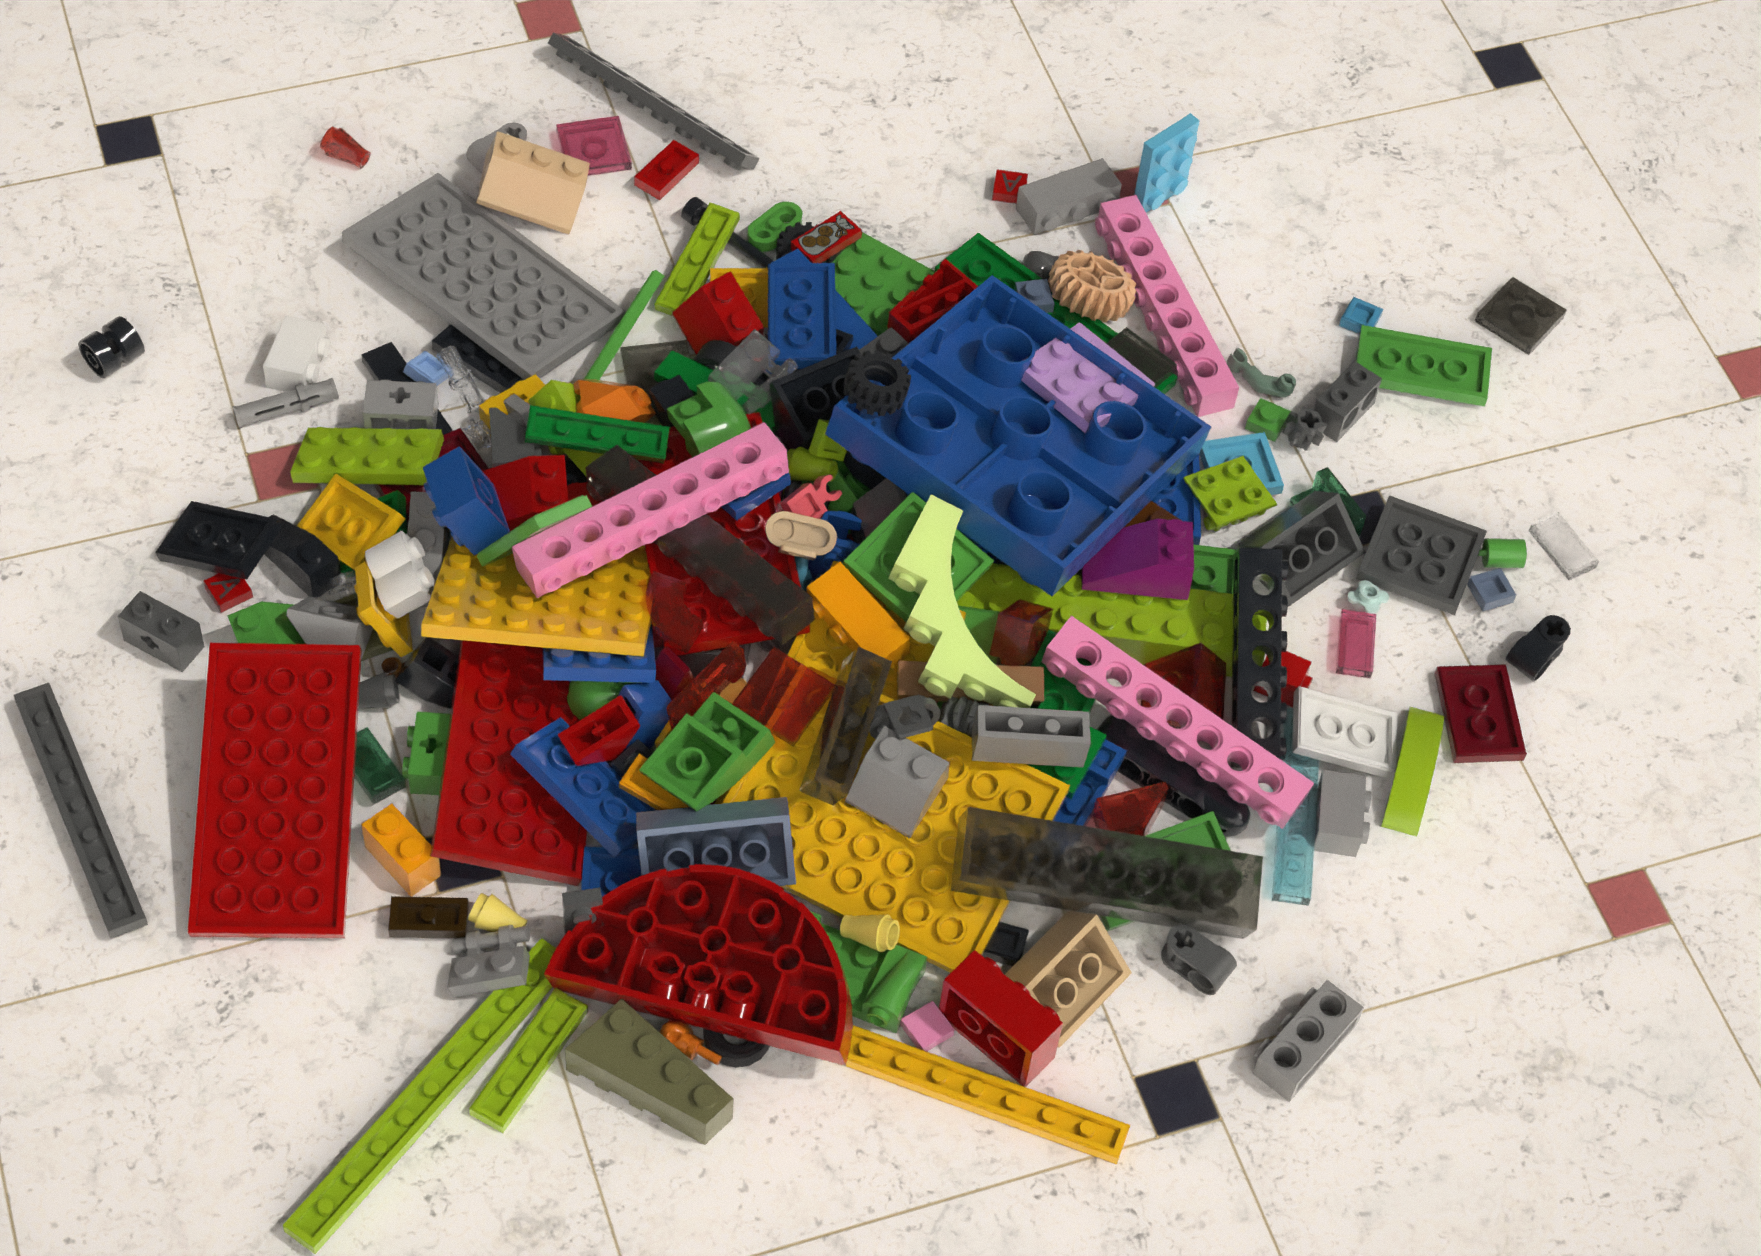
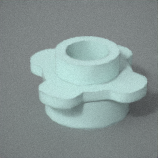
[1347,580,1389,616]

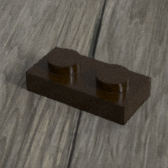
[388,896,469,939]

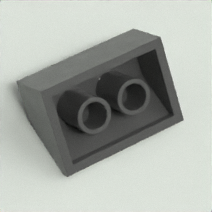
[1238,491,1366,607]

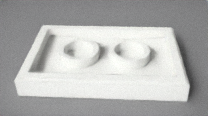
[1292,686,1398,780]

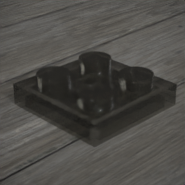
[1475,277,1567,355]

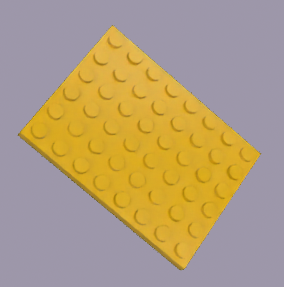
[722,657,1070,973]

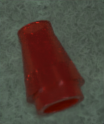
[320,126,371,169]

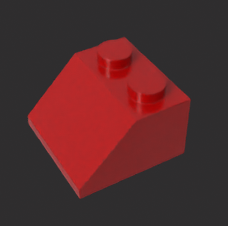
[672,271,764,355]

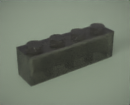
[799,647,892,805]

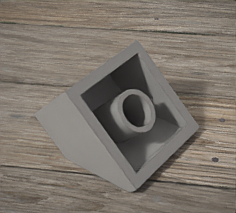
[846,726,949,838]

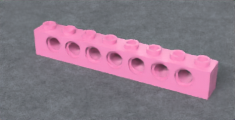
[1095,195,1239,417]
[512,422,789,598]
[1042,616,1314,829]

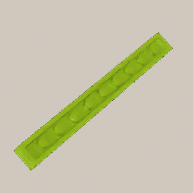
[283,938,556,1254]

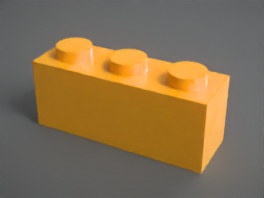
[806,562,910,678]

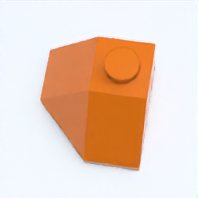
[573,379,656,423]

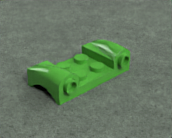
[810,911,927,1033]

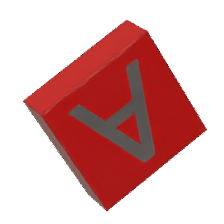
[992,169,1028,204]
[203,573,253,613]

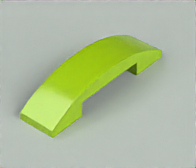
[1381,707,1445,837]

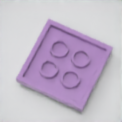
[1021,322,1155,433]

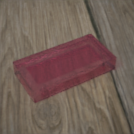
[1336,609,1377,679]

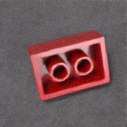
[939,950,1063,1087]

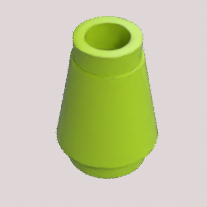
[787,447,838,482]

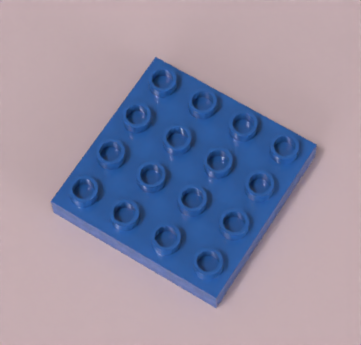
[825,275,1211,596]

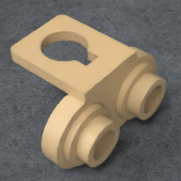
[765,511,837,560]

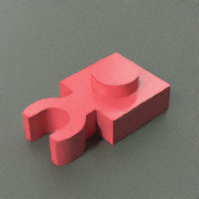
[779,474,842,519]

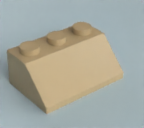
[476,131,590,235]
[1005,911,1132,1048]

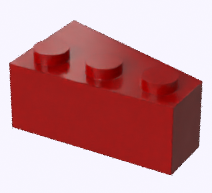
[887,258,978,343]

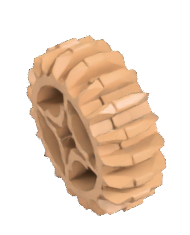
[1048,250,1137,323]

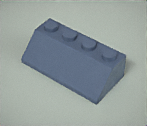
[636,797,796,886]

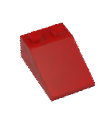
[482,455,568,531]

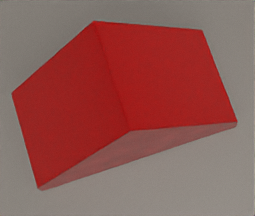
[557,695,640,766]

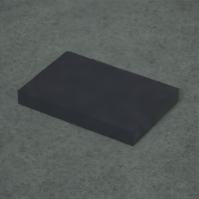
[155,501,282,580]

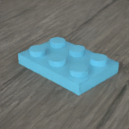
[1134,113,1199,213]

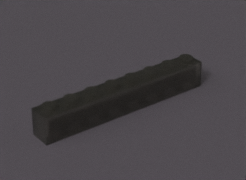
[585,445,815,645]

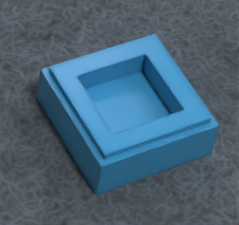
[1339,296,1383,334]

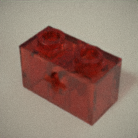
[989,599,1053,666]

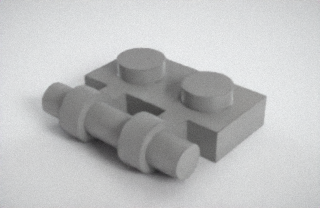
[447,925,530,998]

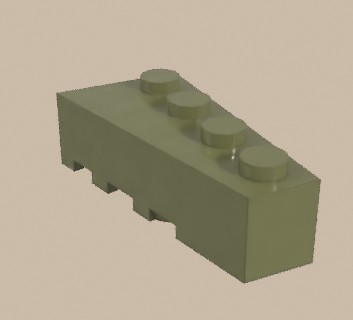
[565,998,734,1145]

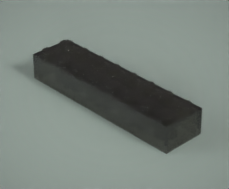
[950,807,1263,939]

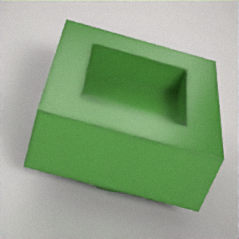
[1245,398,1291,442]

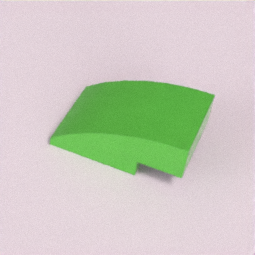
[639,692,775,812]

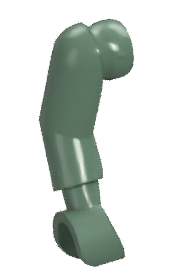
[1227,348,1296,398]

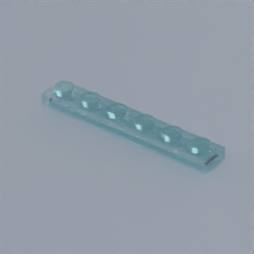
[1272,708,1319,906]

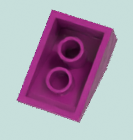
[1082,519,1194,600]

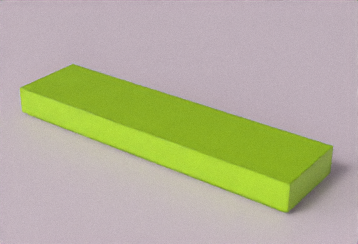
[654,202,740,316]
[469,988,588,1133]

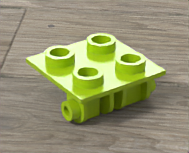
[1183,456,1277,532]

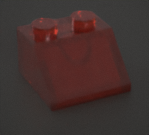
[1141,642,1226,729]

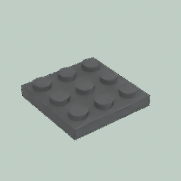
[1356,495,1487,615]

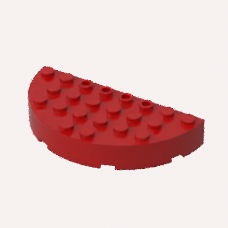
[544,864,853,1066]

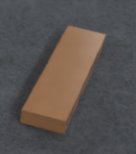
[897,660,1044,706]

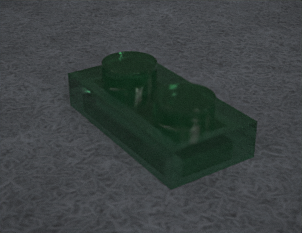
[354,727,406,805]

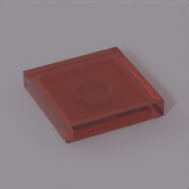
[732,647,835,747]

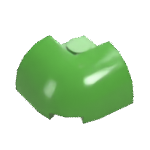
[667,382,751,458]

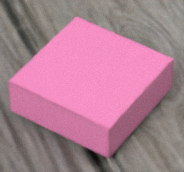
[900,1001,955,1051]

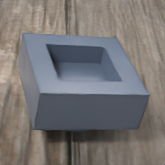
[1014,279,1054,313]
[1467,568,1516,612]

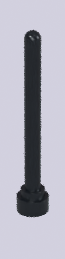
[681,197,774,268]

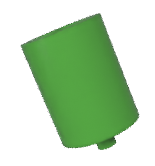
[1478,538,1527,568]

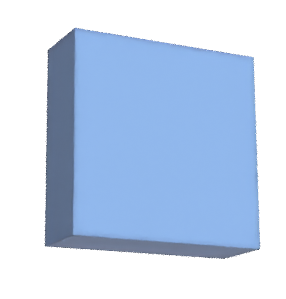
[403,351,452,386]

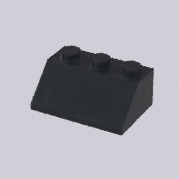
[769,346,861,451]

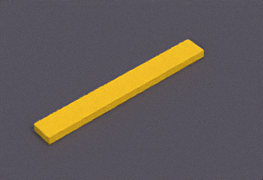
[844,1025,1130,1164]

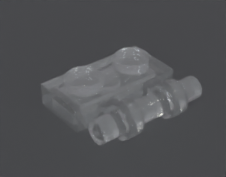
[708,329,798,414]

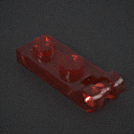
[667,641,746,731]

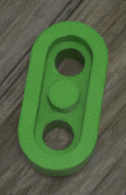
[747,202,803,252]

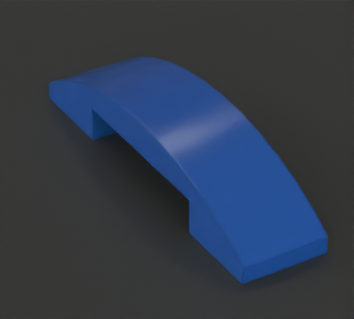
[1033,740,1127,871]

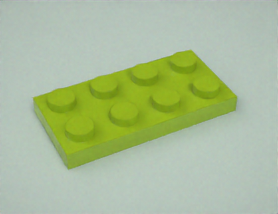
[290,427,444,485]

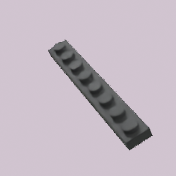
[548,32,760,171]
[13,682,148,939]

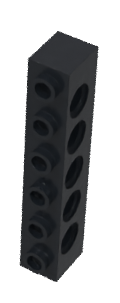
[1231,547,1288,768]

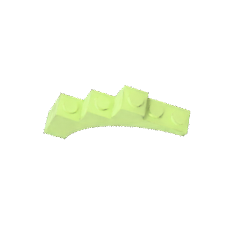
[888,495,1036,708]

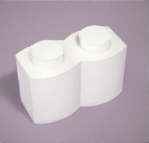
[365,531,435,619]

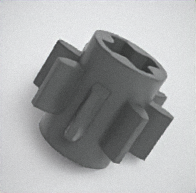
[1282,406,1327,451]

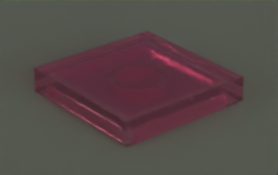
[556,116,632,176]

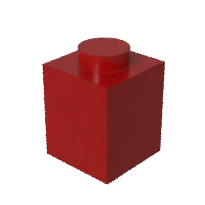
[1253,651,1313,708]

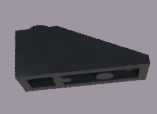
[264,514,341,598]
[395,637,459,709]

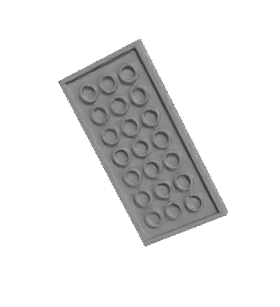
[342,173,626,380]

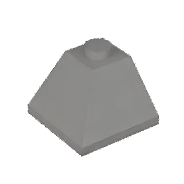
[286,597,373,659]

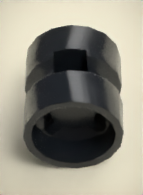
[78,316,145,379]

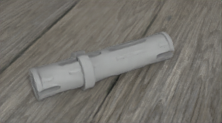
[232,378,339,428]

